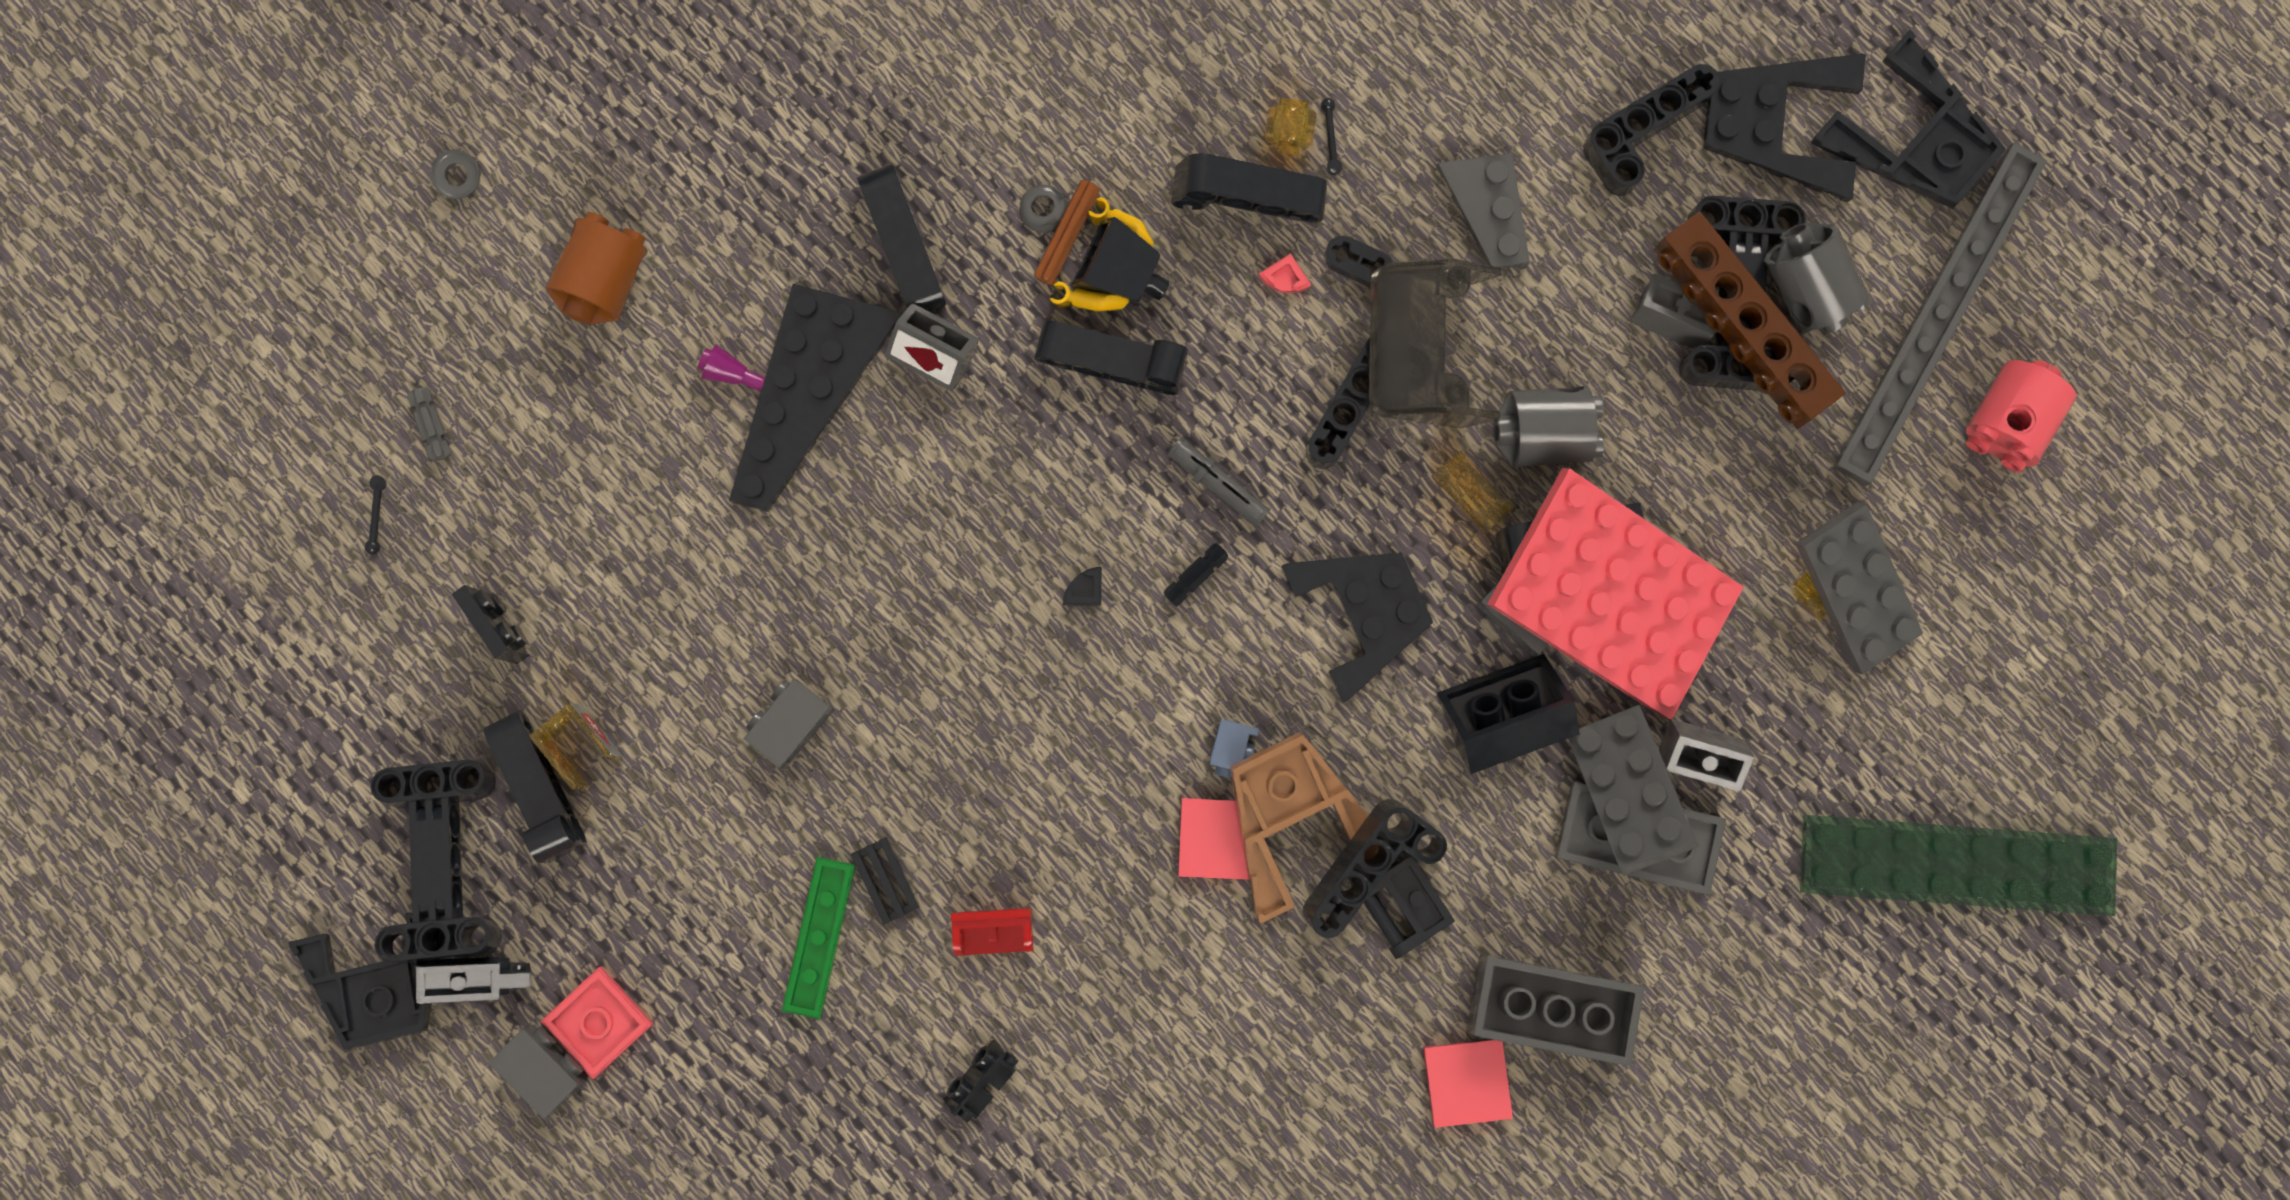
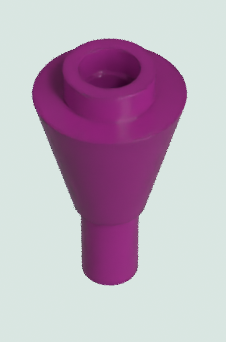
[697,344,765,392]

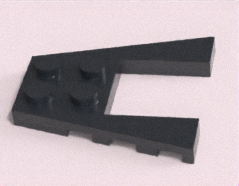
[1811,30,2006,209]
[1703,53,1866,202]

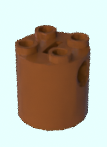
[545,211,648,325]

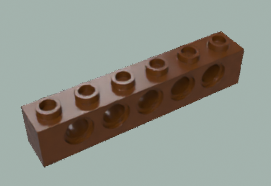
[1653,211,1846,430]

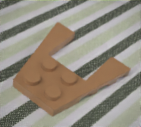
[1230,732,1378,924]

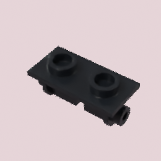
[944,1039,1019,1122]

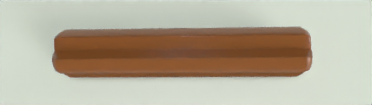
[1034,180,1100,285]

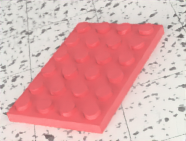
[1487,468,1744,720]

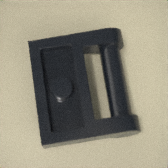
[1364,855,1455,959]

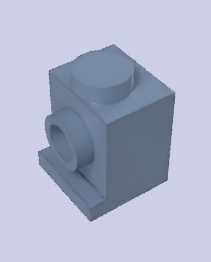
[1208,719,1259,779]

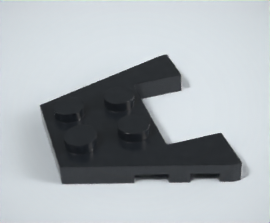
[1281,552,1433,703]
[289,912,443,1050]

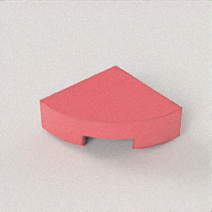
[1258,253,1311,293]

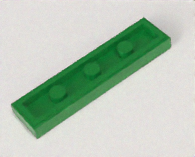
[782,856,856,1019]

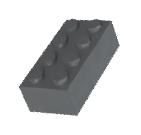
[1467,954,1645,1066]

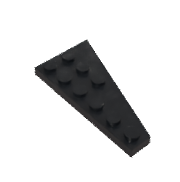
[729,284,903,512]

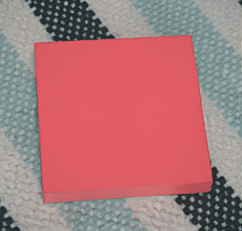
[1178,798,1249,880]
[540,966,654,1079]
[1423,1039,1513,1128]

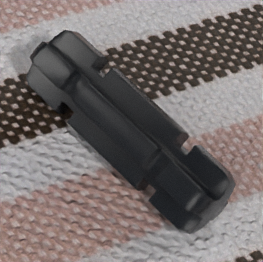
[1164,543,1228,606]

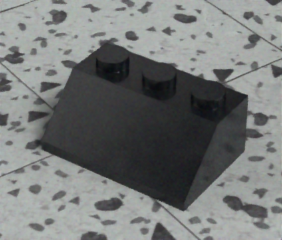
[1437,654,1580,774]

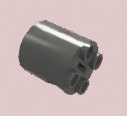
[1764,223,1872,334]
[1493,386,1604,467]

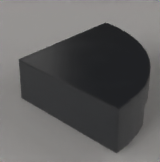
[1063,567,1102,606]

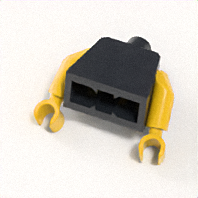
[1050,197,1169,312]

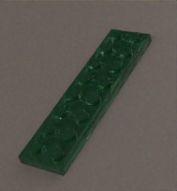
[1800,815,2117,916]

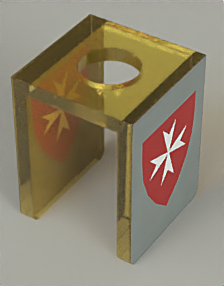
[529,703,624,790]

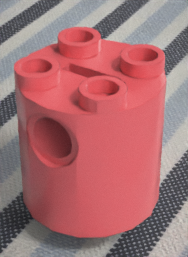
[1966,360,2077,473]

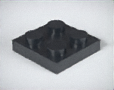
[452,585,530,664]

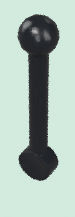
[1321,98,1342,175]
[364,475,387,555]

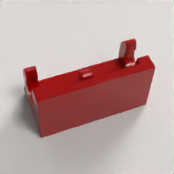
[951,908,1034,956]

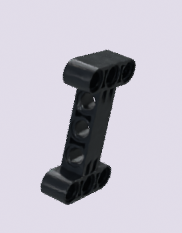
[1679,196,1806,391]
[370,760,502,964]

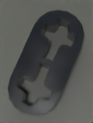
[1325,235,1394,289]

